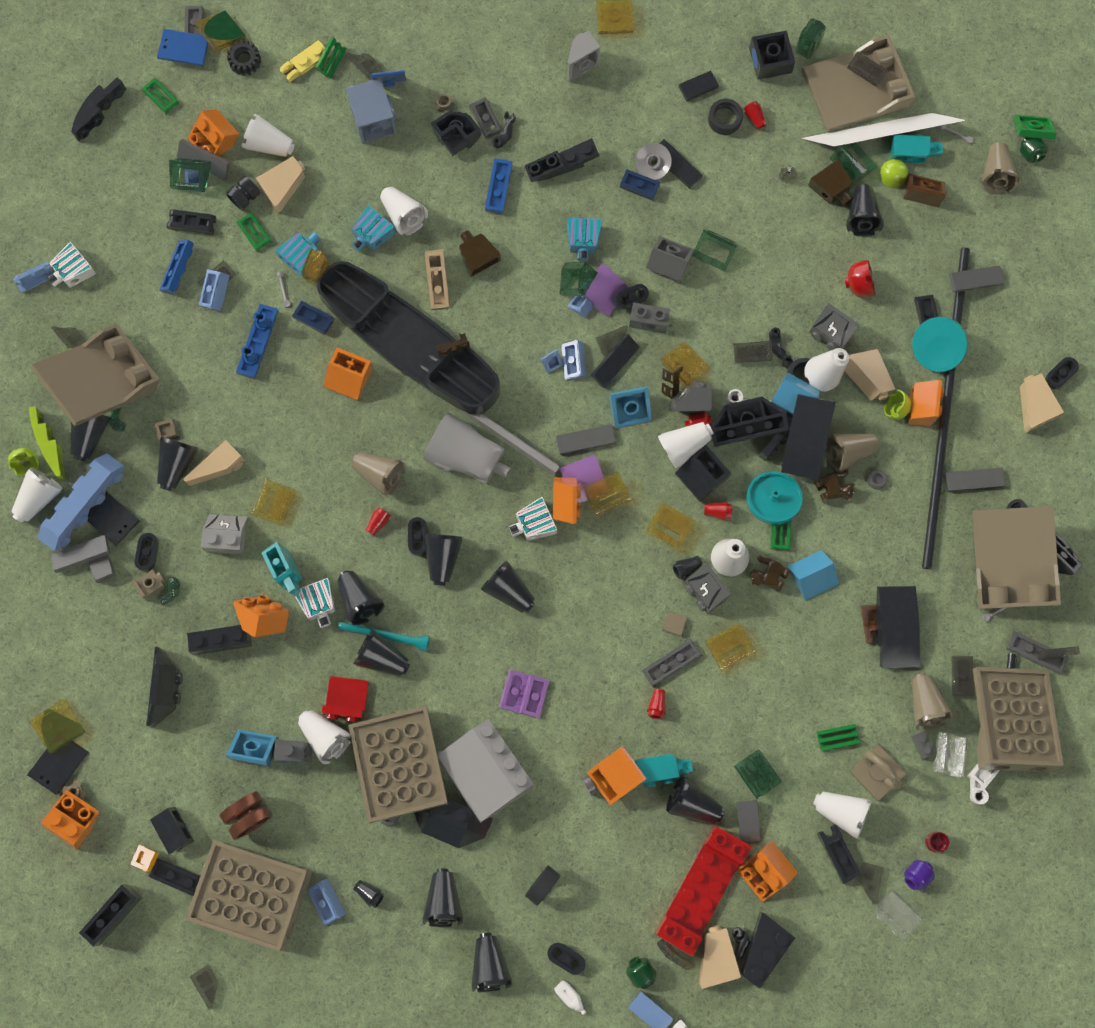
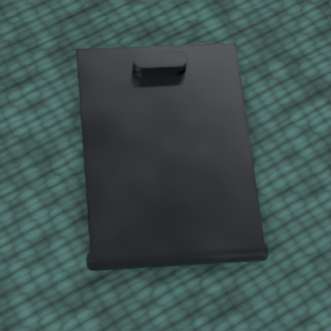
[87,490,140,546]
[27,733,89,795]

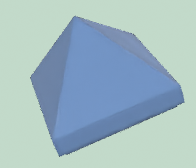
[185,168,204,188]
[541,349,564,374]

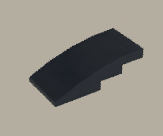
[781,394,836,480]
[876,586,920,668]

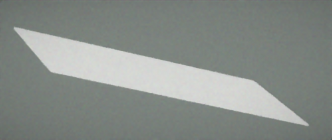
[802,113,965,146]

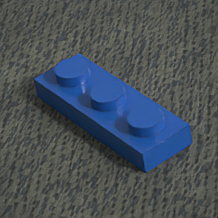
[485,158,512,214]
[159,240,194,294]

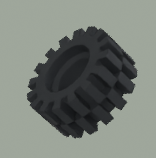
[227,40,261,76]

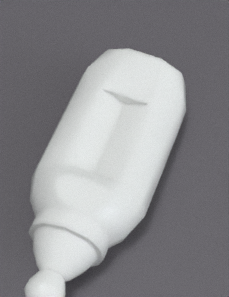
[554,980,586,1015]

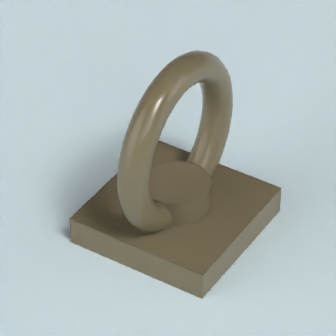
[849,744,907,801]

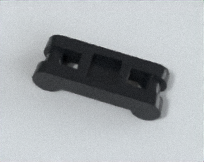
[166,209,217,235]

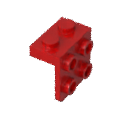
[321,676,369,722]

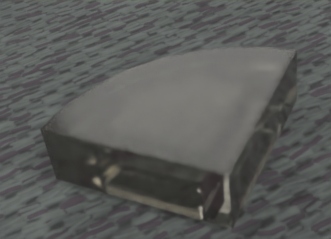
[779,167,798,182]

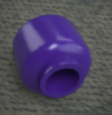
[904,860,935,890]

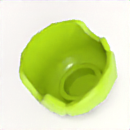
[880,159,908,189]
[884,390,912,420]
[8,448,39,476]

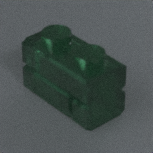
[796,18,826,59]

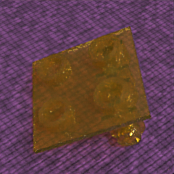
[661,342,710,387]

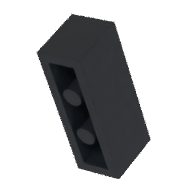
[187,625,252,655]
[79,884,142,947]

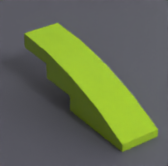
[28,406,65,481]

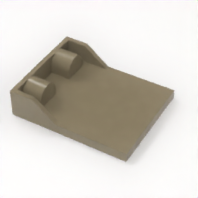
[802,35,915,132]
[31,324,160,426]
[973,506,1061,609]
[973,667,1064,772]
[349,706,448,824]
[185,840,313,951]

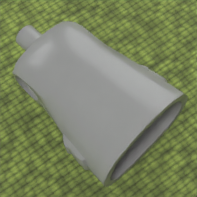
[423,412,511,484]

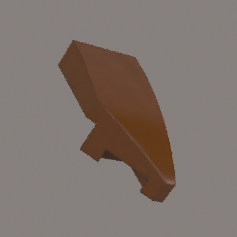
[861,604,878,644]

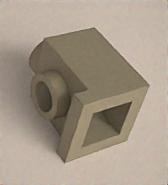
[132,570,166,601]

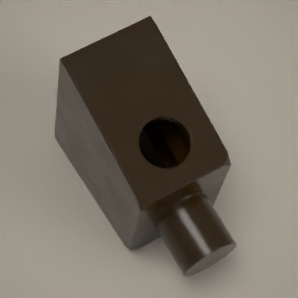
[808,159,852,206]
[459,230,501,277]

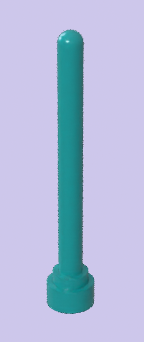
[337,622,430,652]

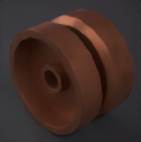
[219,791,273,840]

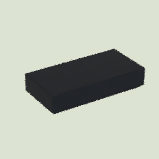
[679,70,719,102]

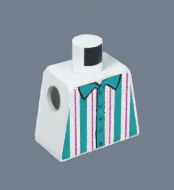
[47,242,96,288]
[509,497,557,541]
[295,578,336,628]

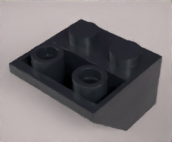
[675,445,731,502]

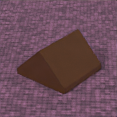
[903,173,946,208]

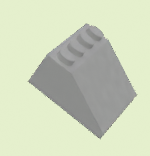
[438,719,534,823]

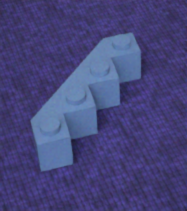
[37,454,124,551]

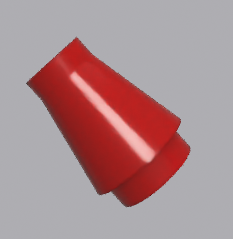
[744,101,767,129]
[704,502,732,521]
[365,507,391,536]
[647,689,666,719]

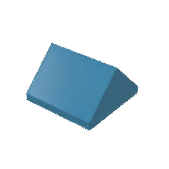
[771,372,820,415]
[609,386,652,428]
[787,550,839,601]
[226,729,277,767]

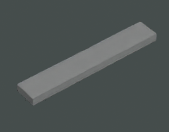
[463,411,559,477]

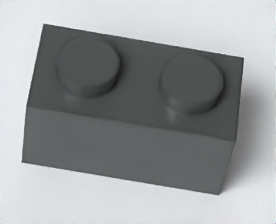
[911,731,935,759]

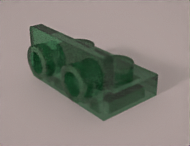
[734,749,782,799]

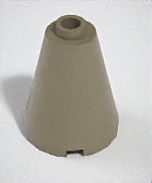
[982,142,1020,194]
[825,434,880,471]
[351,452,406,496]
[912,673,954,730]

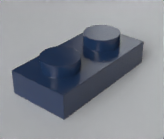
[619,169,660,201]
[292,300,334,335]

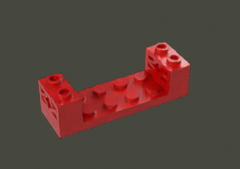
[655,826,752,956]

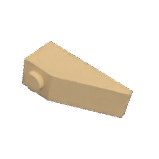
[425,249,449,309]
[183,440,244,486]

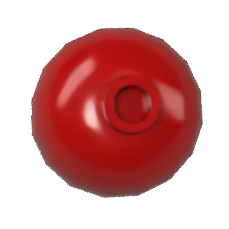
[845,260,875,298]

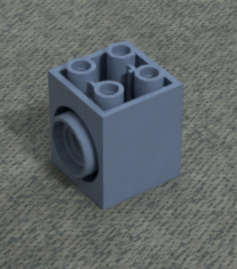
[346,79,396,143]

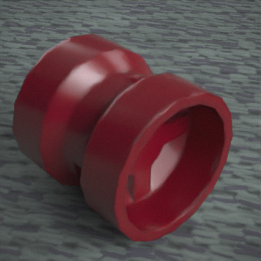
[925,832,950,852]

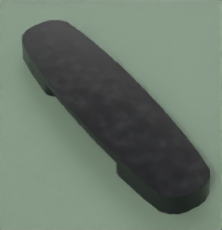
[317,261,501,415]

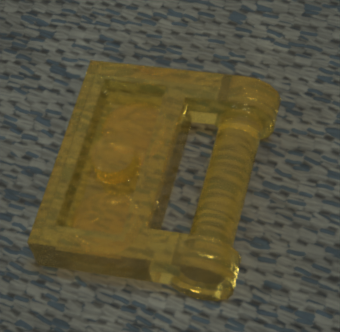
[583,471,631,518]
[250,479,297,526]
[645,503,695,551]
[705,623,756,672]

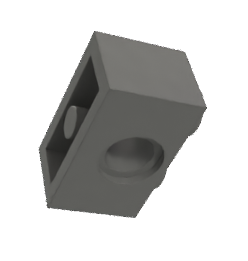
[629,303,670,333]

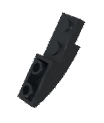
[71,77,126,142]
[524,138,600,182]

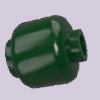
[1019,137,1048,163]
[626,956,656,989]

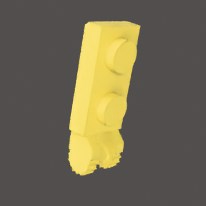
[280,40,330,82]

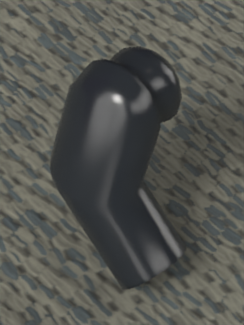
[732,927,750,959]

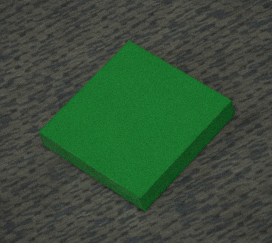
[1013,115,1057,140]

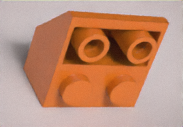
[187,109,240,157]
[324,347,373,401]
[907,380,944,427]
[553,477,581,524]
[234,595,289,637]
[587,746,647,806]
[41,790,100,850]
[736,841,798,902]

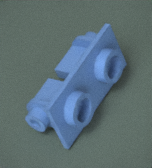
[13,261,54,293]

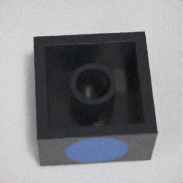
[749,30,795,80]

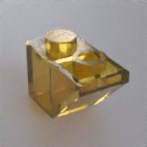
[301,248,330,287]

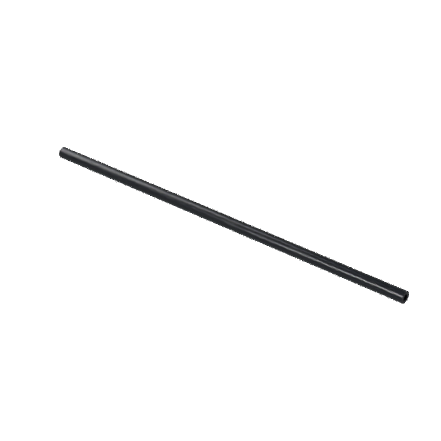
[922,248,970,569]

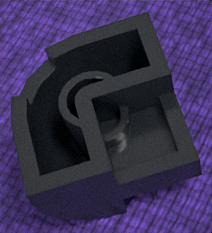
[431,110,481,156]

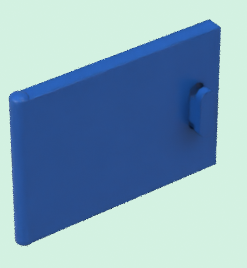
[157,29,210,67]
[371,70,406,87]

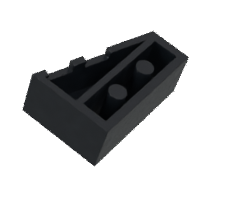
[740,912,796,989]

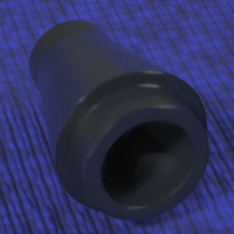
[672,555,703,579]
[353,880,384,908]

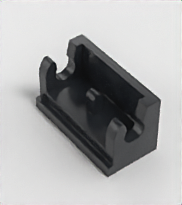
[150,807,194,855]

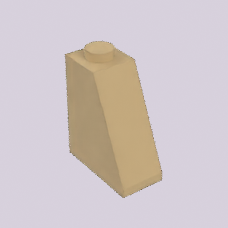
[256,156,305,214]
[845,349,895,401]
[1020,373,1064,433]
[699,925,741,989]

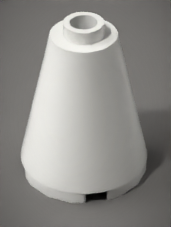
[242,114,295,157]
[380,187,428,236]
[805,348,849,392]
[658,422,714,468]
[12,468,63,523]
[711,539,749,577]
[298,710,351,764]
[813,791,872,839]

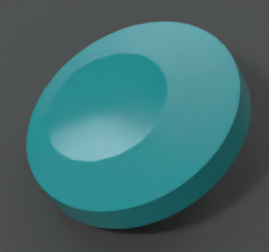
[912,317,968,372]
[746,471,803,525]

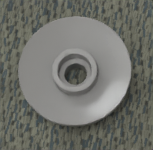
[635,143,672,180]

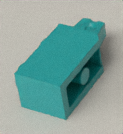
[890,134,943,164]
[261,542,302,596]
[635,754,693,788]

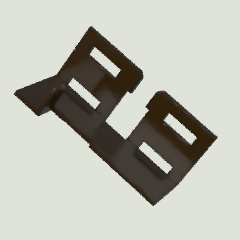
[436,333,470,357]
[661,366,683,399]

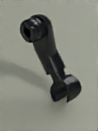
[492,111,516,149]
[769,327,795,368]

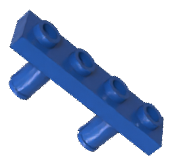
[236,304,279,379]

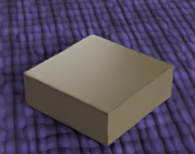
[154,418,178,442]
[662,611,687,637]

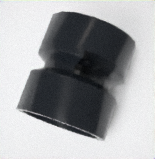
[225,175,261,211]

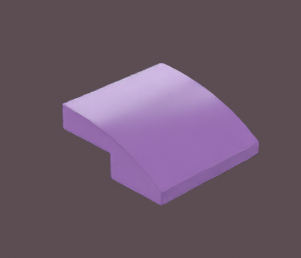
[580,263,629,317]
[559,454,609,503]
[499,670,550,718]

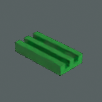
[315,37,347,79]
[142,78,179,114]
[236,212,272,252]
[770,520,792,551]
[816,724,860,751]

